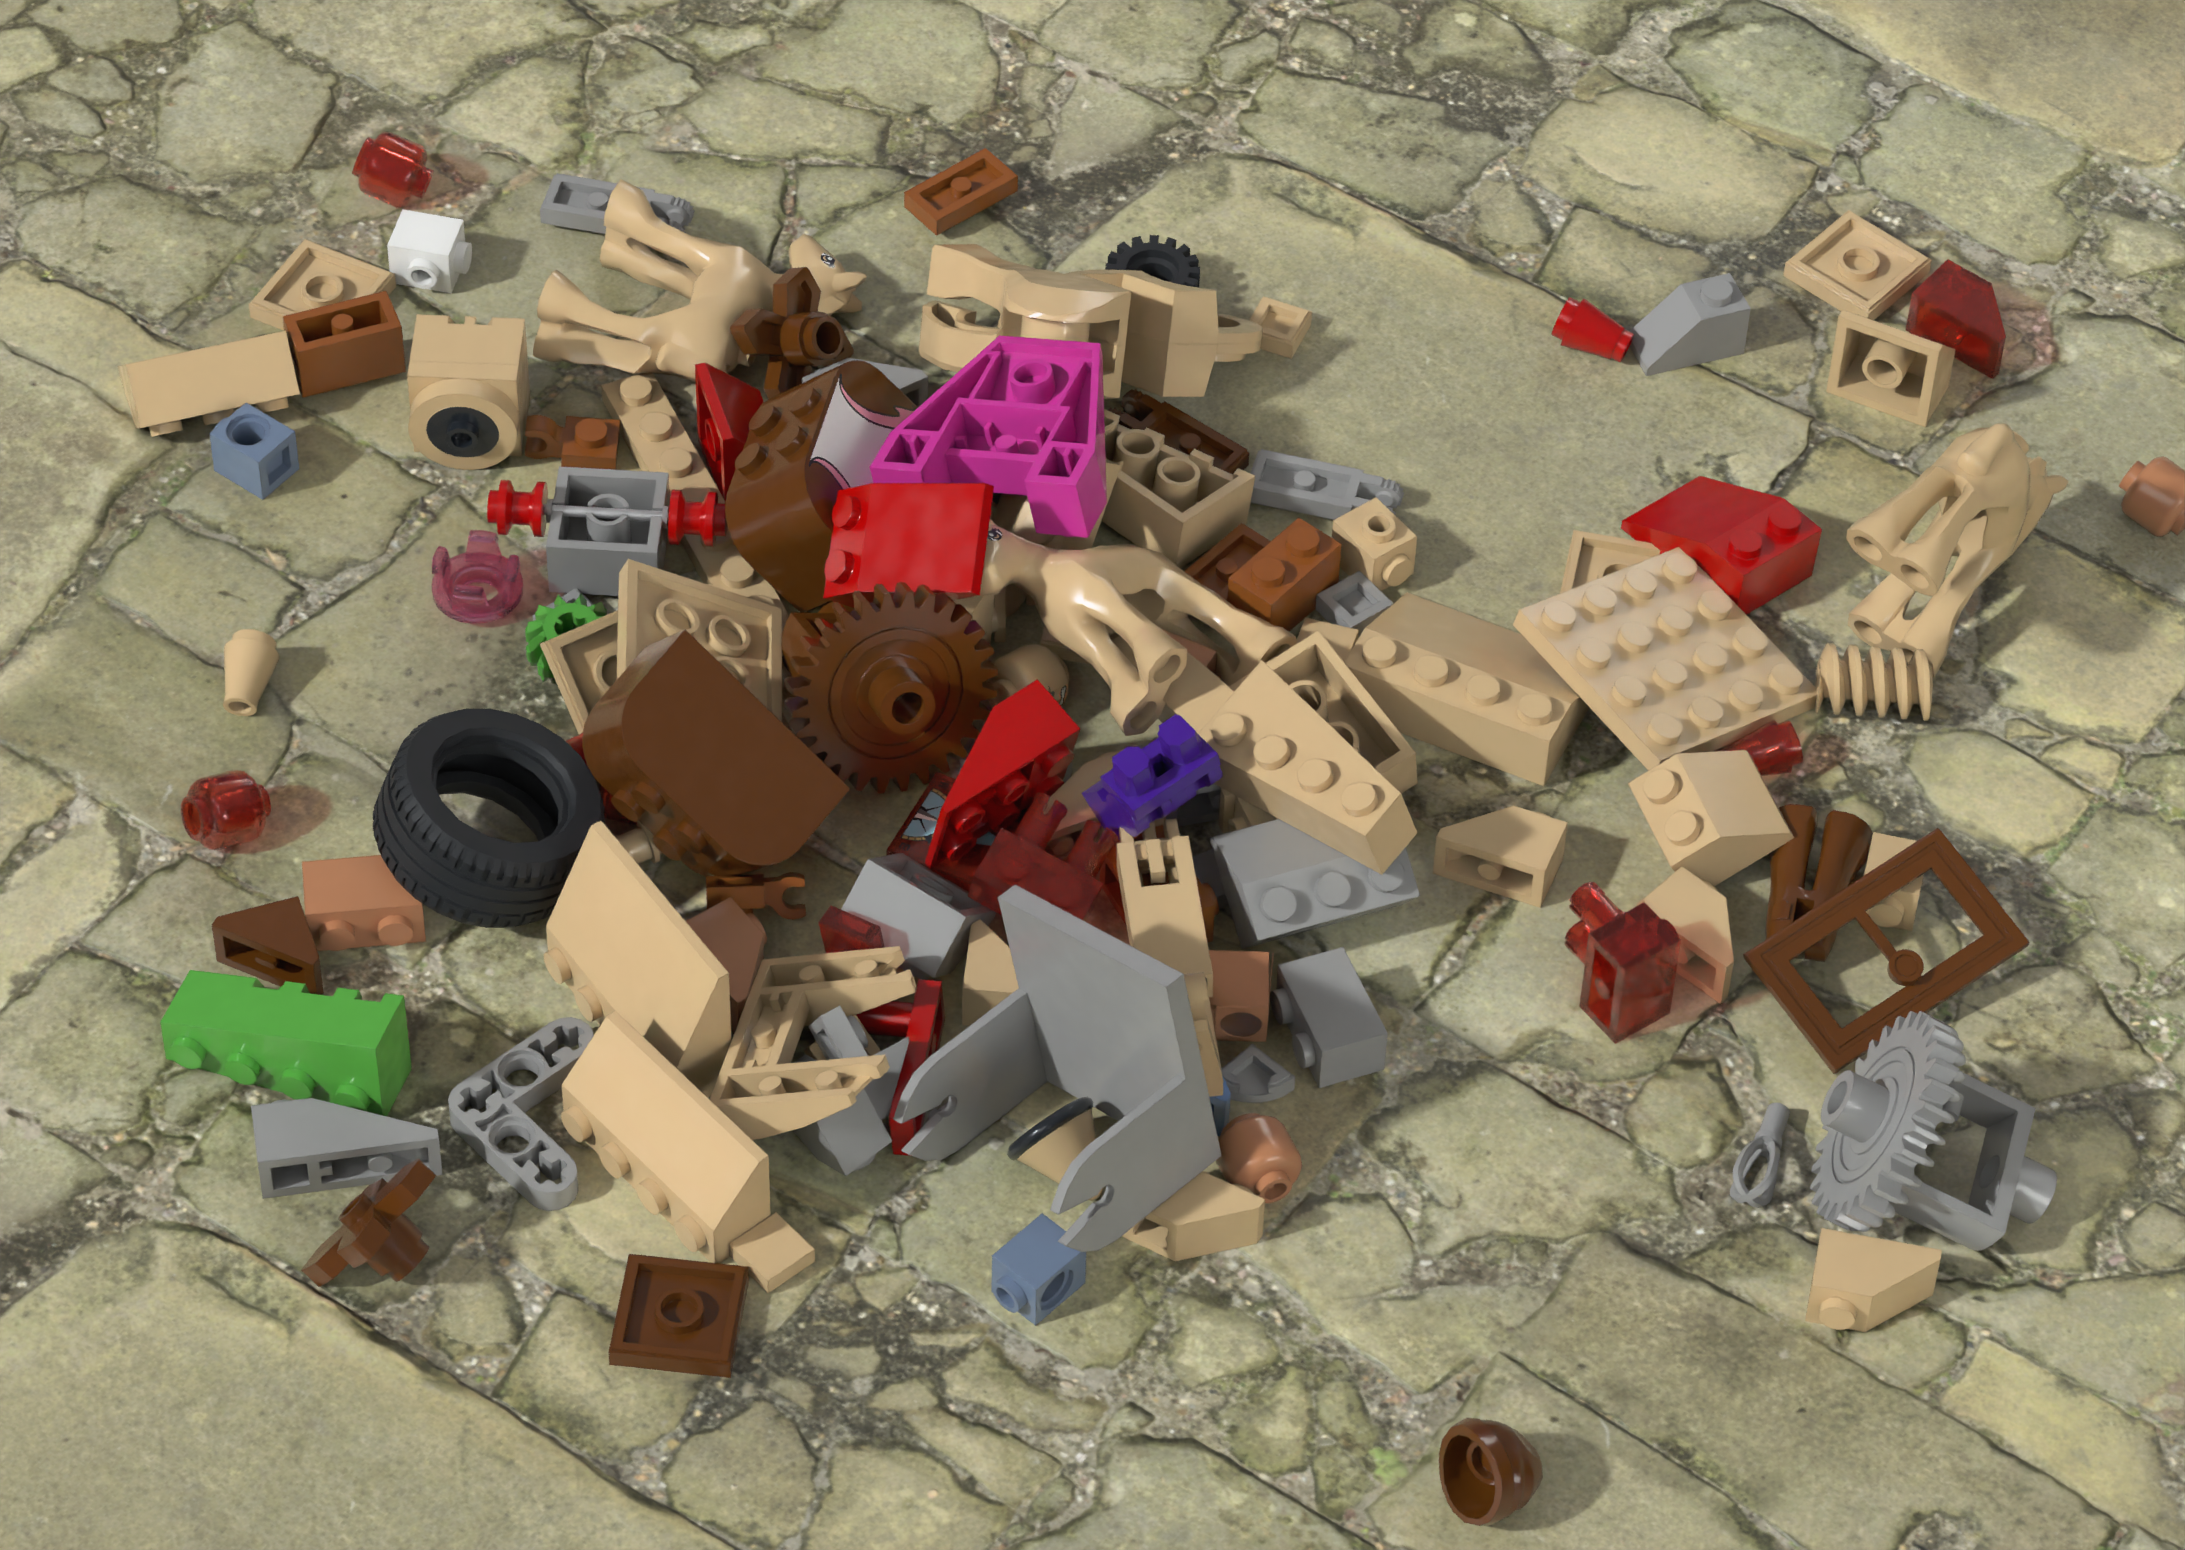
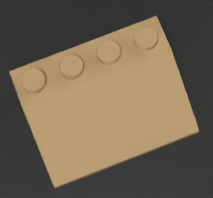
[1344,592,1590,786]
[544,821,732,1098]

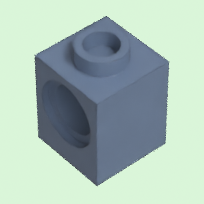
[209,403,299,500]
[991,1213,1086,1326]

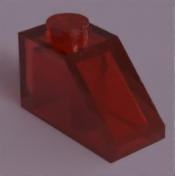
[1906,259,2006,379]

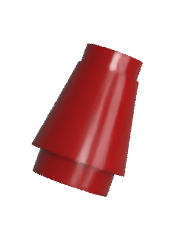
[1551,297,1635,363]

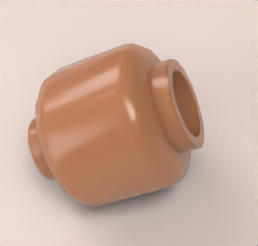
[2119,456,2185,537]
[1216,1113,1302,1203]

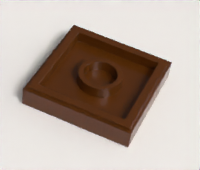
[608,1254,749,1378]

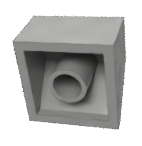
[836,853,998,980]

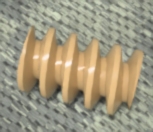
[1815,643,1933,721]

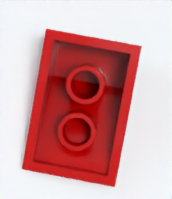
[1621,476,1822,615]
[823,483,994,608]

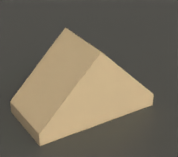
[962,919,1019,1026]

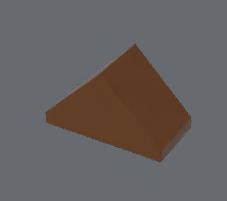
[212,896,324,995]

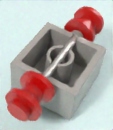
[487,466,727,596]

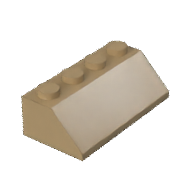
[561,1011,771,1263]

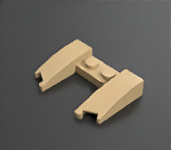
[710,946,916,1140]

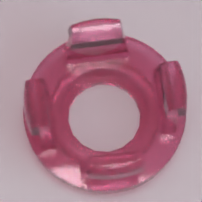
[431,530,523,624]

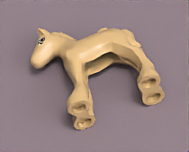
[533,179,867,382]
[1846,423,2068,678]
[980,519,1298,736]

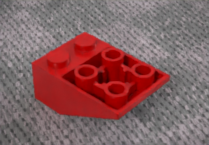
[925,679,1080,869]

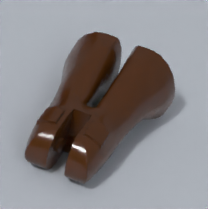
[1765,804,1873,962]

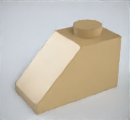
[1433,805,1568,908]
[1632,866,1734,1004]
[1805,1228,1942,1332]

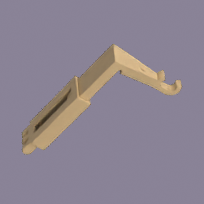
[1116,818,1224,1097]

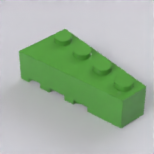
[160,970,412,1116]

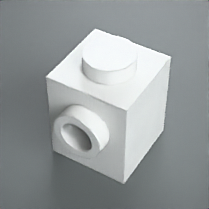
[387,209,472,294]

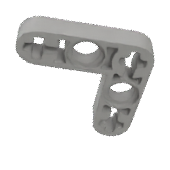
[448,1017,594,1211]

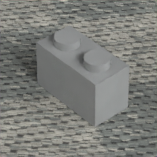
[1270,947,1388,1088]

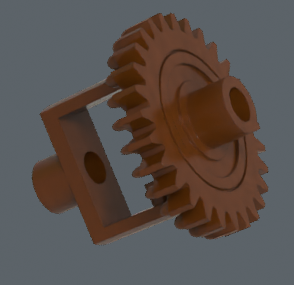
[781,582,998,794]

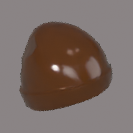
[1439,1418,1543,1526]

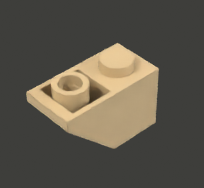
[1122,1171,1265,1261]

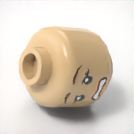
[986,644,1069,707]

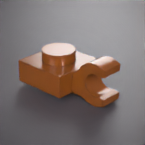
[525,415,620,470]
[706,872,806,920]

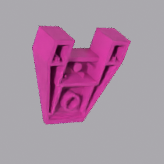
[869,335,1107,538]

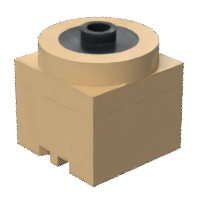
[407,314,530,470]

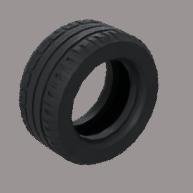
[373,708,605,928]

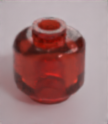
[352,131,434,208]
[181,770,271,850]

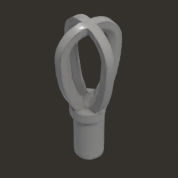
[1730,1103,1790,1208]

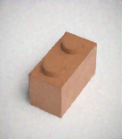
[302,855,426,951]

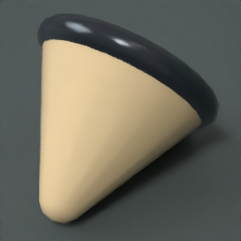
[1007,1097,1103,1201]

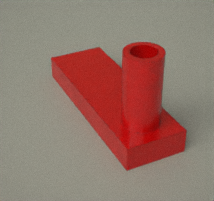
[852,979,945,1156]

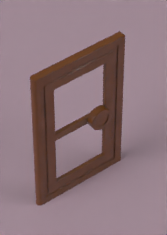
[1743,828,2030,1074]

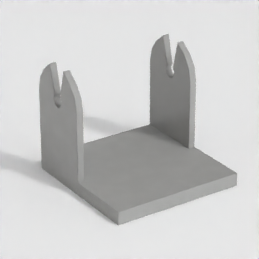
[893,885,1222,1252]

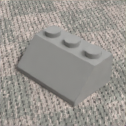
[1210,819,1420,949]

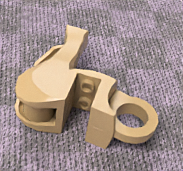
[919,244,1263,399]

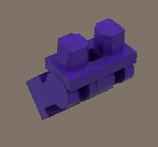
[1082,714,1223,841]

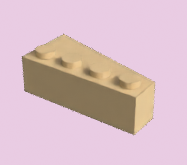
[1101,409,1255,568]
[1198,660,1418,875]

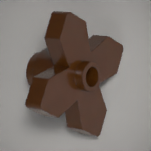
[730,267,854,399]
[301,1158,436,1287]

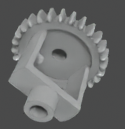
[1810,1011,2057,1251]

